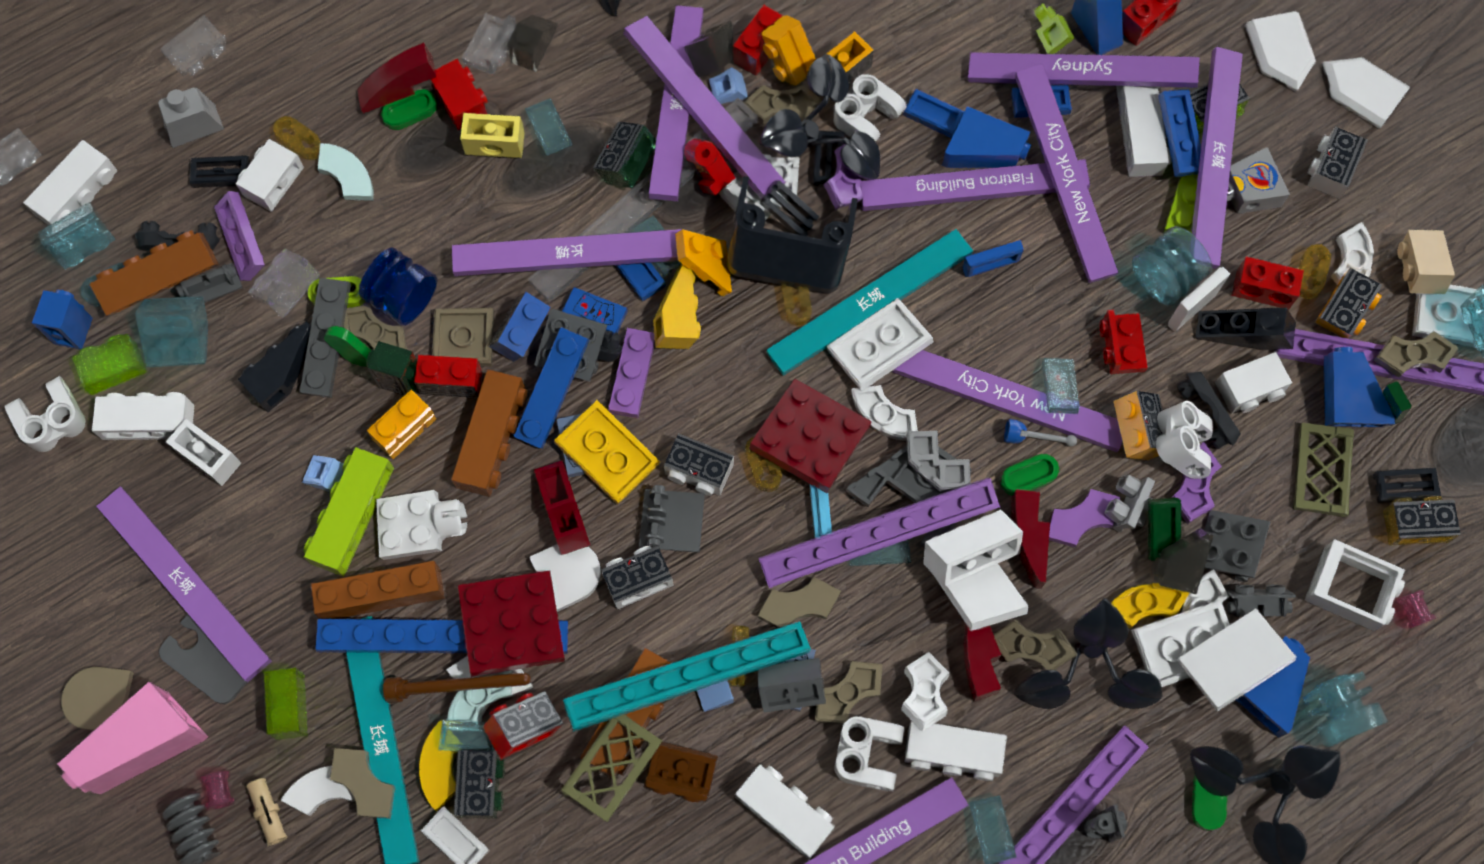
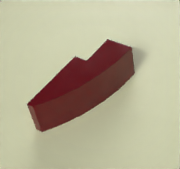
[357,42,437,113]
[534,460,591,555]
[1011,489,1050,589]
[964,622,1001,702]

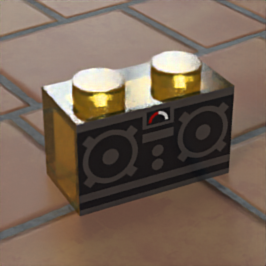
[1383,496,1461,546]

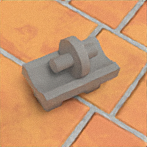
[1104,474,1155,532]

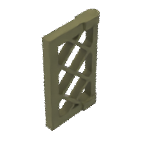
[1294,422,1354,517]
[561,715,662,823]

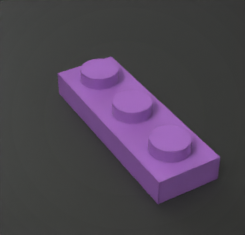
[214,191,265,281]
[608,328,655,419]

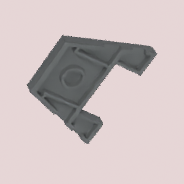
[846,446,972,547]

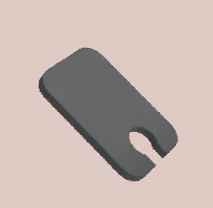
[159,614,248,704]

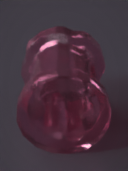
[1396,590,1436,629]
[200,771,235,810]

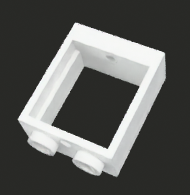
[1304,539,1405,631]

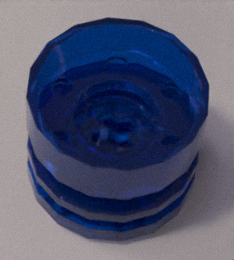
[359,247,438,326]

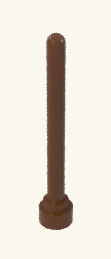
[383,673,531,703]

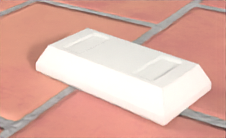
[421,806,489,864]

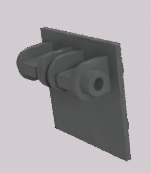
[534,309,607,382]
[639,485,705,553]
[1194,510,1271,582]

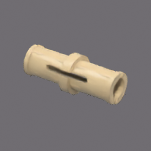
[246,778,287,846]

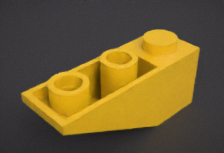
[653,263,701,349]

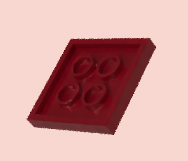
[749,379,872,493]
[458,570,565,677]

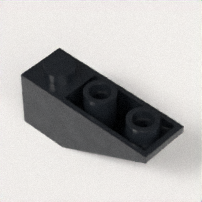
[1196,308,1296,350]
[238,321,311,413]

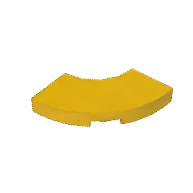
[1112,583,1190,629]
[419,720,463,811]

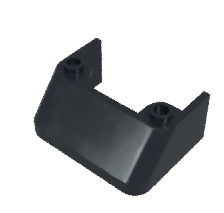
[726,176,858,294]

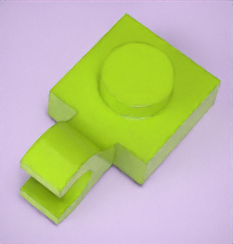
[1034,4,1074,54]

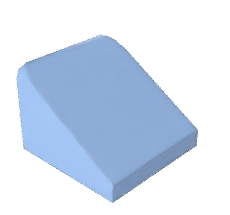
[709,67,748,104]
[302,455,344,492]
[697,681,734,712]

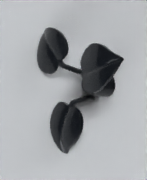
[759,53,880,180]
[1014,598,1163,709]
[1190,746,1341,864]

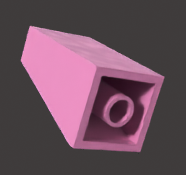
[58,682,208,795]

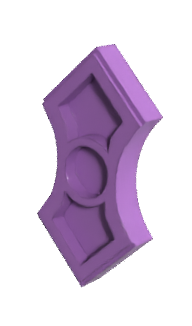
[824,145,863,210]
[1172,442,1222,524]
[1049,489,1120,547]

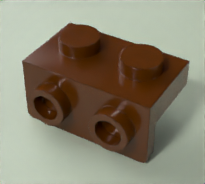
[644,742,718,802]

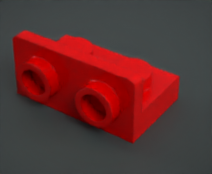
[1099,310,1148,374]

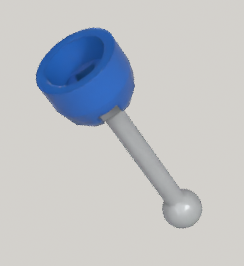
[1004,419,1077,447]

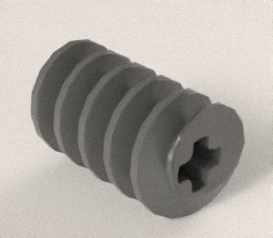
[162,793,221,864]

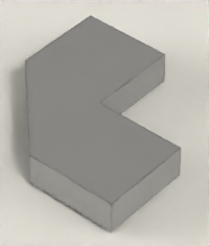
[906,431,971,492]

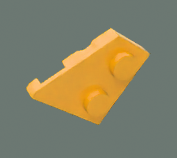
[675,229,732,296]

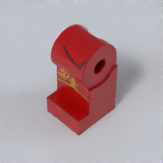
[684,139,736,196]

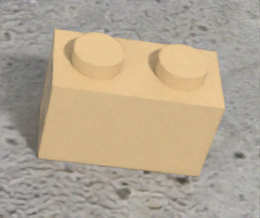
[1398,230,1455,294]

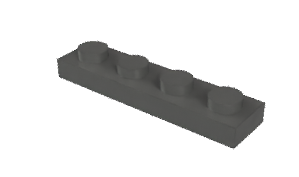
[300,278,351,398]

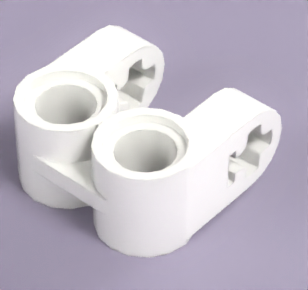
[834,74,906,141]
[4,376,86,452]
[1156,401,1213,479]
[835,717,905,791]

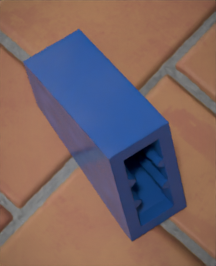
[1071,0,1123,55]
[942,106,1031,168]
[1324,347,1395,428]
[1236,636,1310,738]

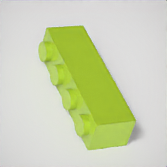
[304,447,394,577]

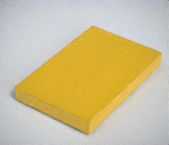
[554,400,660,505]

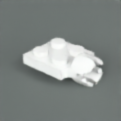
[376,490,467,560]

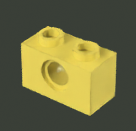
[460,113,525,158]

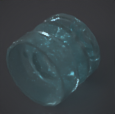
[1132,226,1212,305]
[1301,671,1388,748]

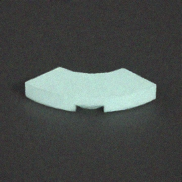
[318,143,374,201]
[446,670,513,727]

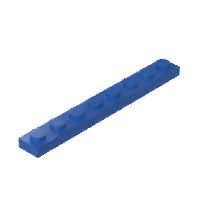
[316,619,568,654]

